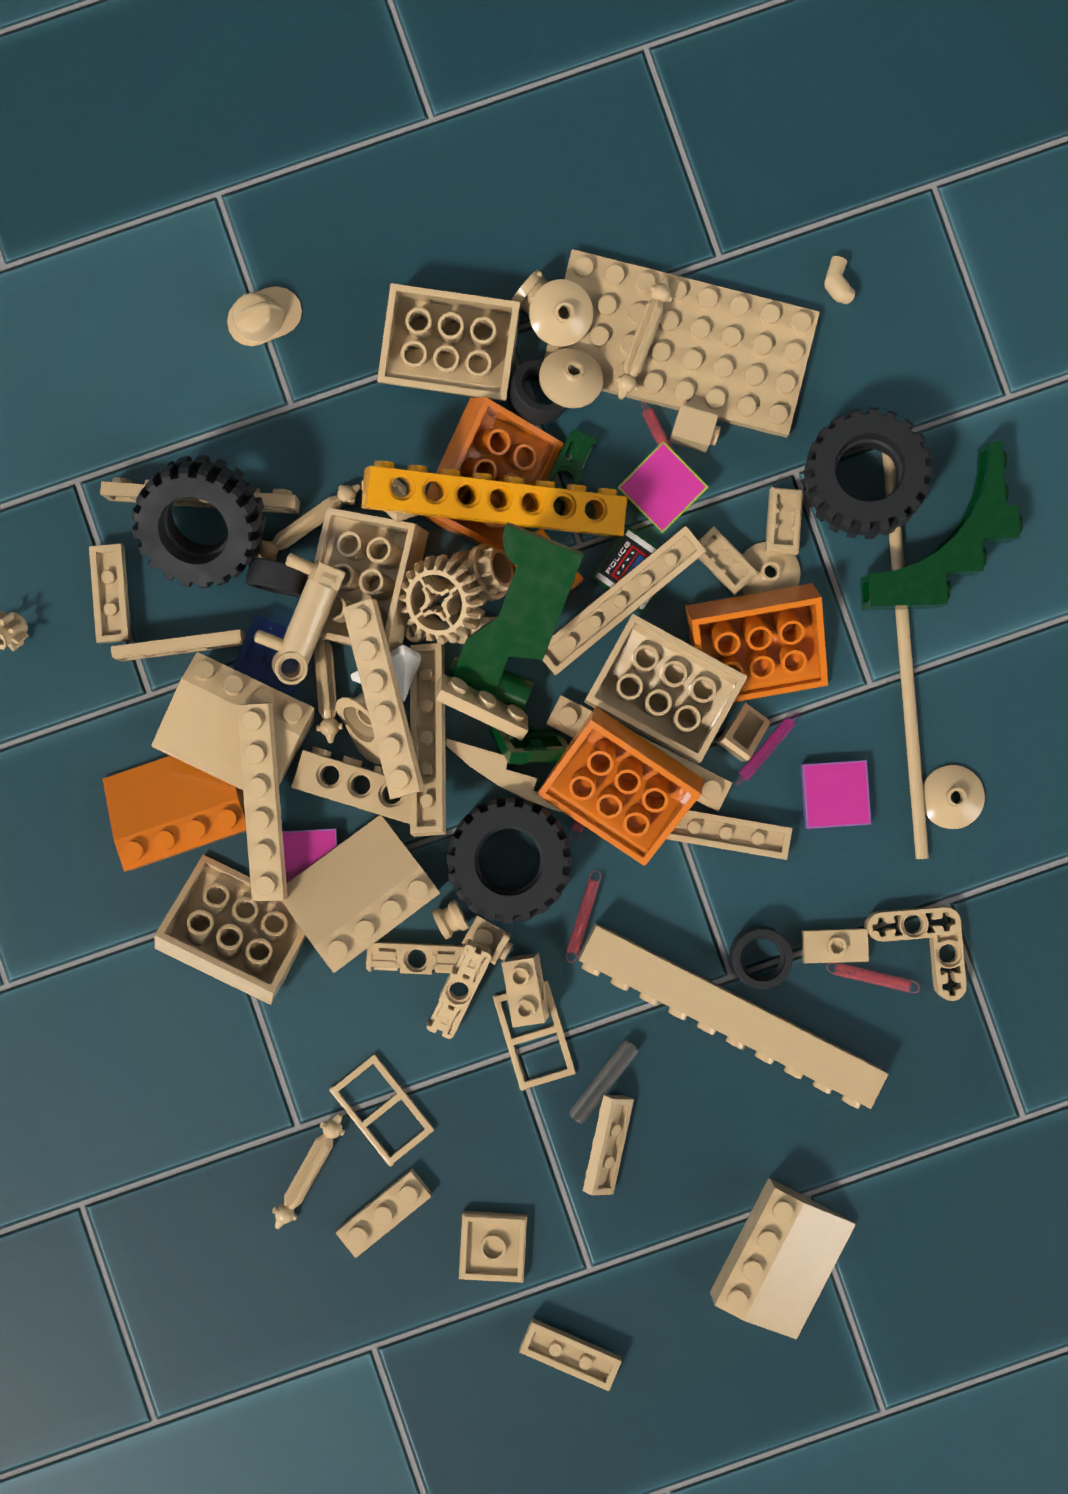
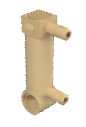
[254,553,345,685]

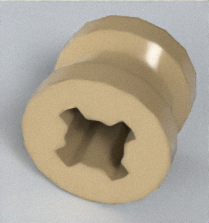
[432,899,469,939]

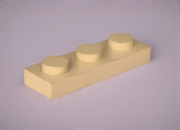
[89,544,132,644]
[435,674,528,741]
[583,1095,634,1196]
[335,1169,432,1258]
[519,1318,622,1391]

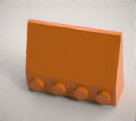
[419,397,563,552]
[685,583,828,702]
[537,707,703,866]
[102,756,246,872]

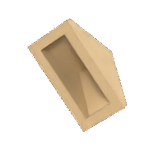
[716,703,771,762]

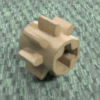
[0,610,29,652]

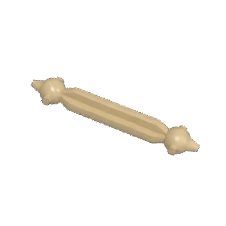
[614,277,672,400]
[255,484,361,561]
[314,639,343,743]
[272,1113,345,1229]

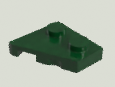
[488,725,569,765]

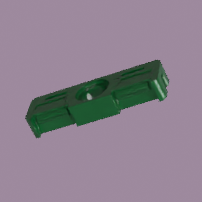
[547,430,597,531]

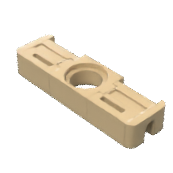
[427,939,492,1039]
[366,941,464,975]

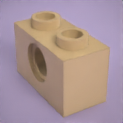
[502,952,549,1028]

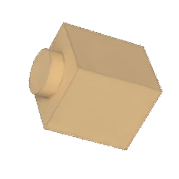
[669,404,721,453]

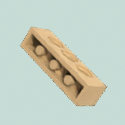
[291,746,410,824]

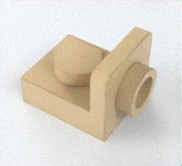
[461,915,513,965]

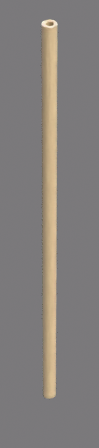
[882,453,929,859]

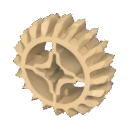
[399,554,487,644]

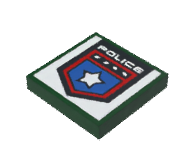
[591,526,661,616]

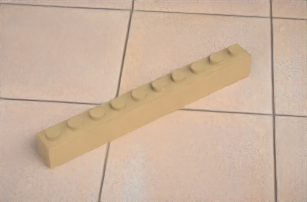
[578,923,888,1109]

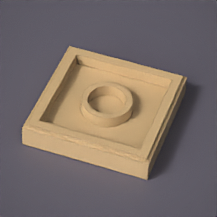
[459,1211,527,1283]

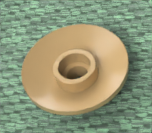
[529,279,593,347]
[539,348,603,408]
[741,542,801,595]
[923,765,985,829]

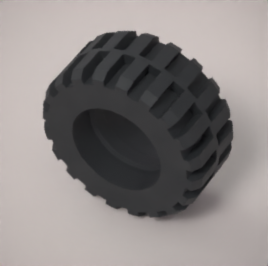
[803,407,933,539]
[132,455,266,588]
[447,798,572,923]

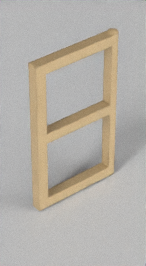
[493,980,576,1091]
[329,1054,435,1166]

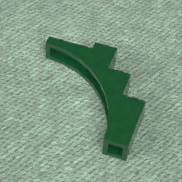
[860,441,1023,611]

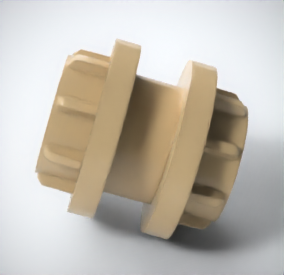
[444,543,514,602]

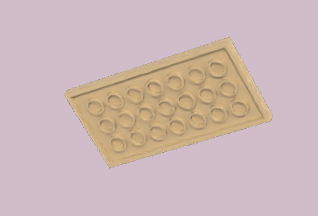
[544,249,820,438]

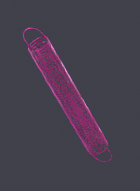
[736,712,798,785]

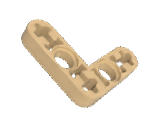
[864,906,967,1001]

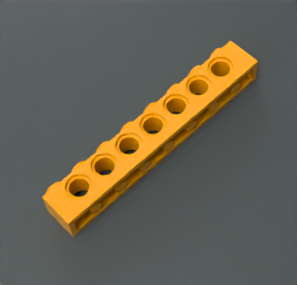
[361,461,627,537]

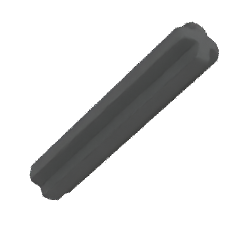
[570,1039,638,1124]

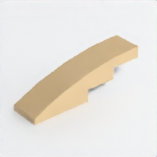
[445,739,561,812]

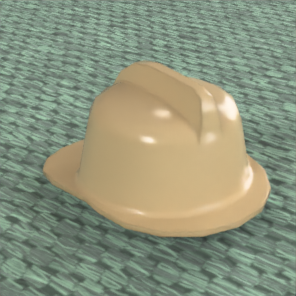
[227,286,302,347]
[336,693,381,764]

